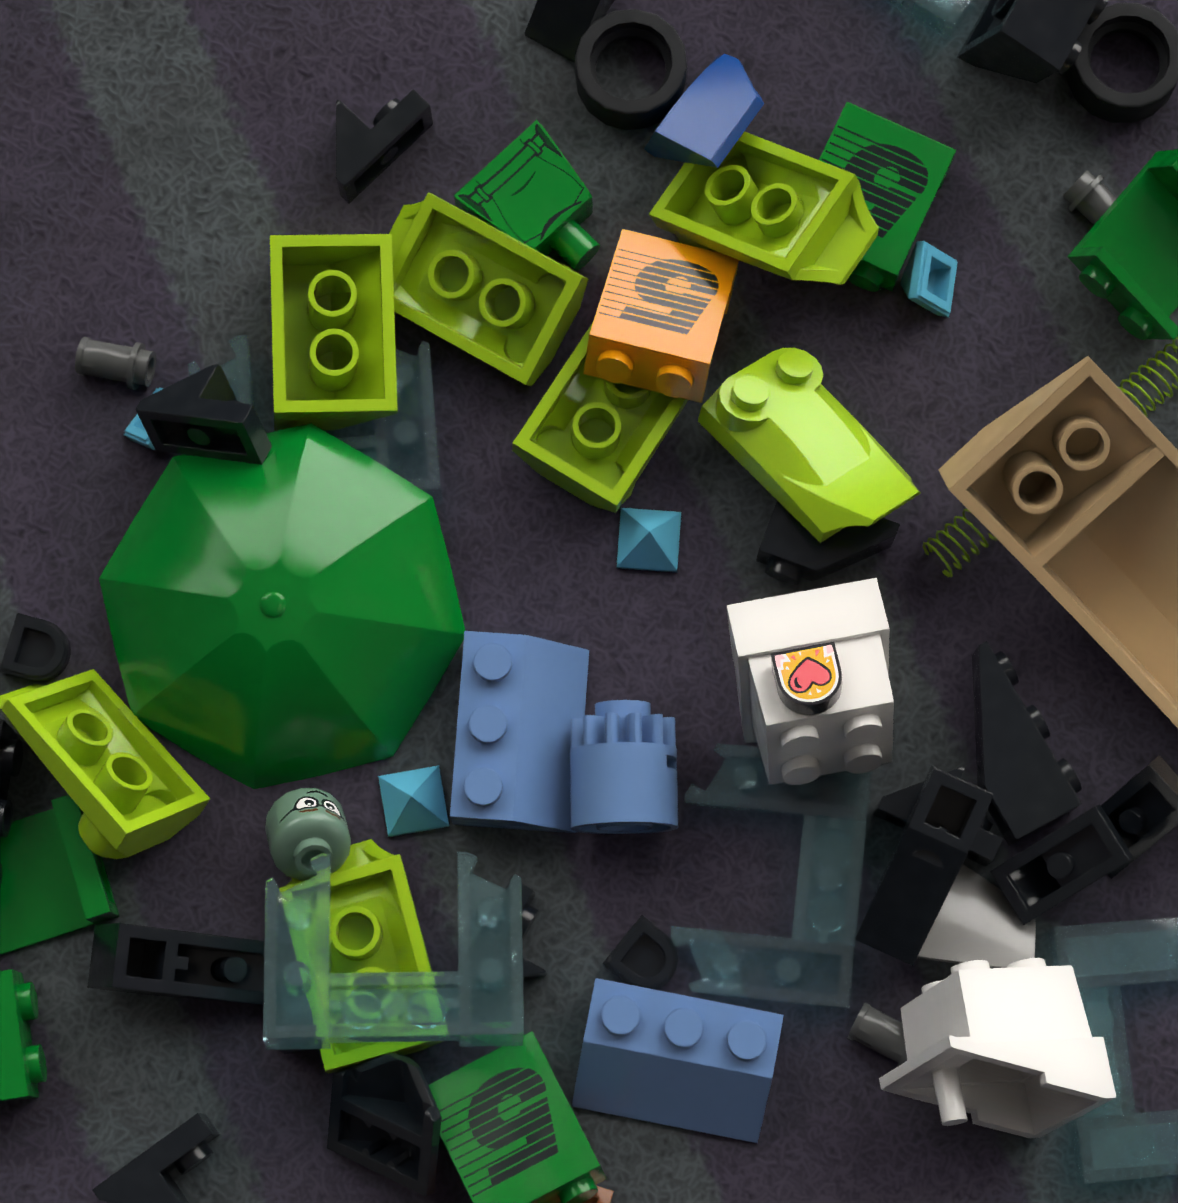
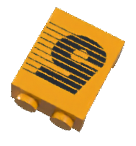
[583,229,739,403]

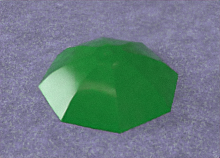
[99,423,466,789]

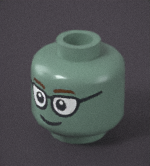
[265,788,351,881]

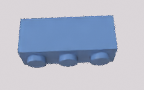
[450,631,589,833]
[572,978,784,1143]

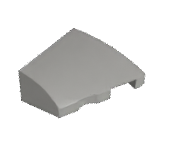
[917,865,1036,969]

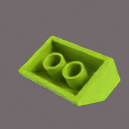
[270,234,398,431]

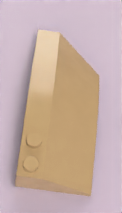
[938,356,1178,728]

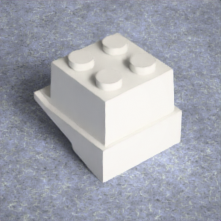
[727,578,894,785]
[879,958,1116,1138]

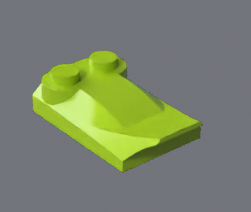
[649,131,879,285]
[389,192,588,386]
[512,322,713,513]
[698,348,921,543]
[0,669,210,859]
[279,839,450,1074]

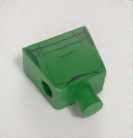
[454,120,600,271]

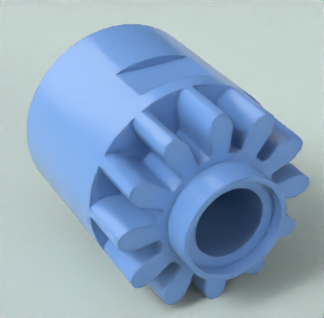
[570,700,678,834]

